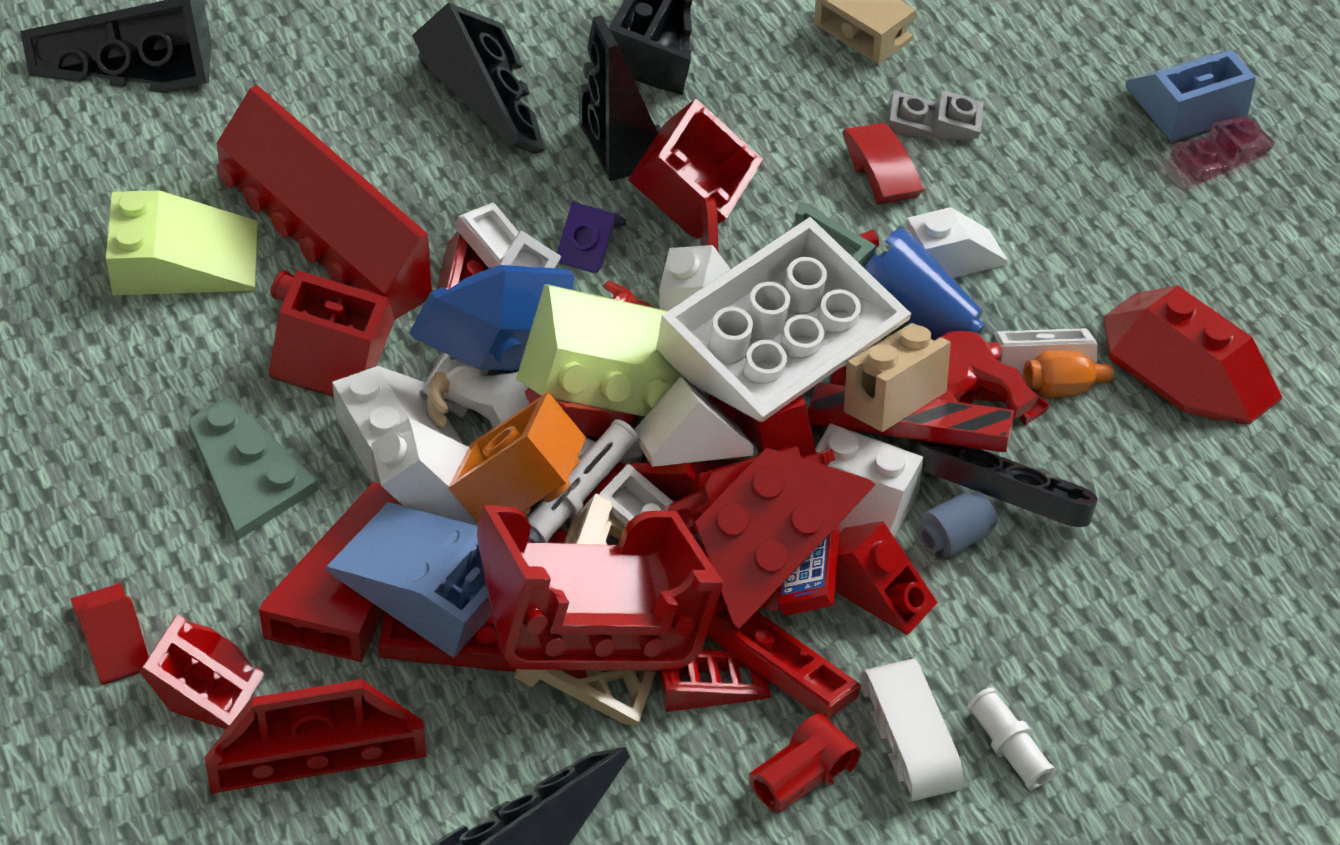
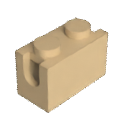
[814,0,916,64]
[844,323,951,432]

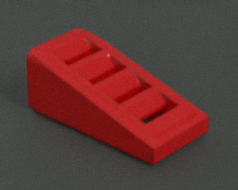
[657,650,771,712]

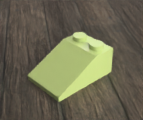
[106,190,258,296]

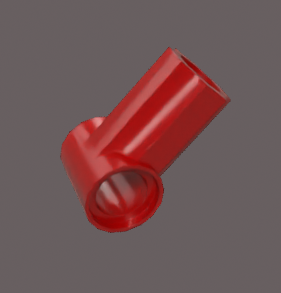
[749,713,862,813]

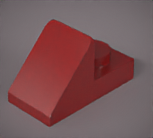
[71,583,149,685]

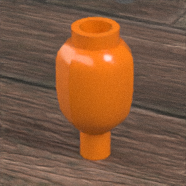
[1023,350,1114,398]

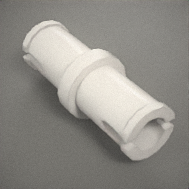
[967,687,1057,791]

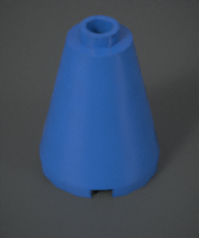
[864,227,985,340]

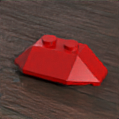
[1103,285,1282,424]
[204,679,427,794]

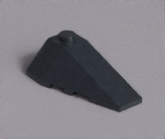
[20,0,212,92]
[412,2,545,154]
[579,15,661,181]
[432,747,630,845]

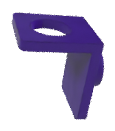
[557,201,626,273]

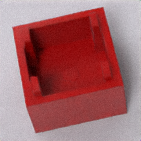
[628,98,763,239]

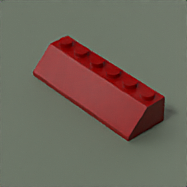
[216,85,432,320]

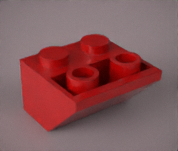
[268,270,395,397]

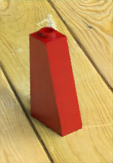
[259,482,403,662]

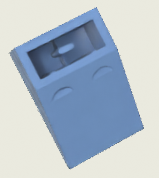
[326,502,492,658]

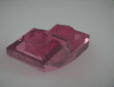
[1169,116,1275,185]

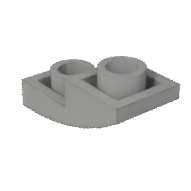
[886,90,984,140]

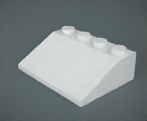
[656,217,911,422]

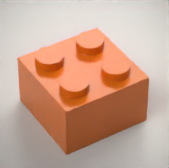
[448,392,586,523]

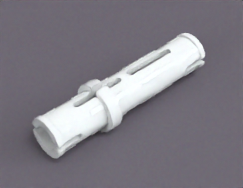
[527,419,639,543]

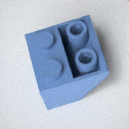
[1125,50,1256,142]

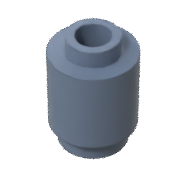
[918,491,997,559]

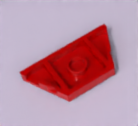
[693,447,876,632]

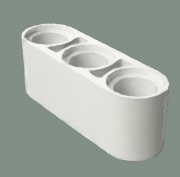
[861,658,964,802]

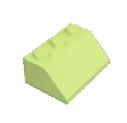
[516,284,683,417]

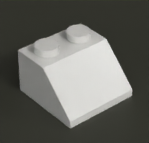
[332,366,464,483]
[815,423,923,537]

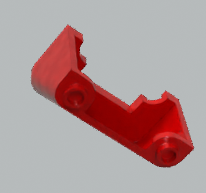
[477,505,724,670]

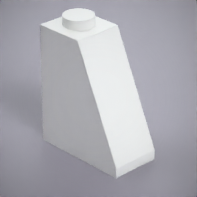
[371,418,478,526]

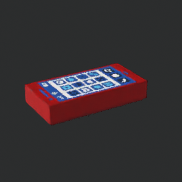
[778,524,840,616]

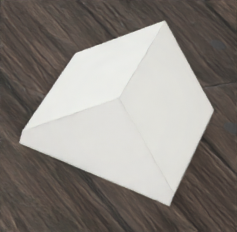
[635,376,753,467]

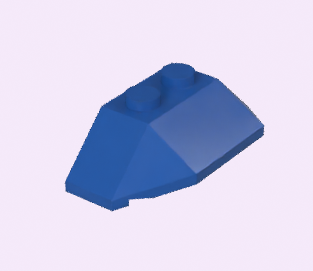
[409,265,574,371]

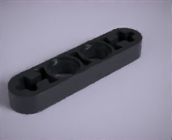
[909,439,1098,527]

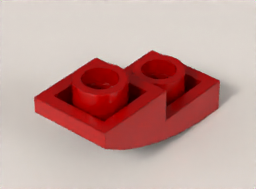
[842,122,924,205]

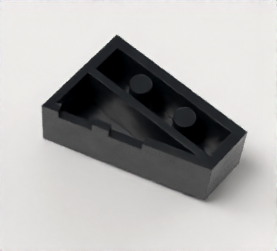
[609,0,692,95]

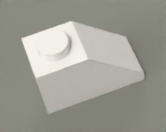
[906,207,1008,278]

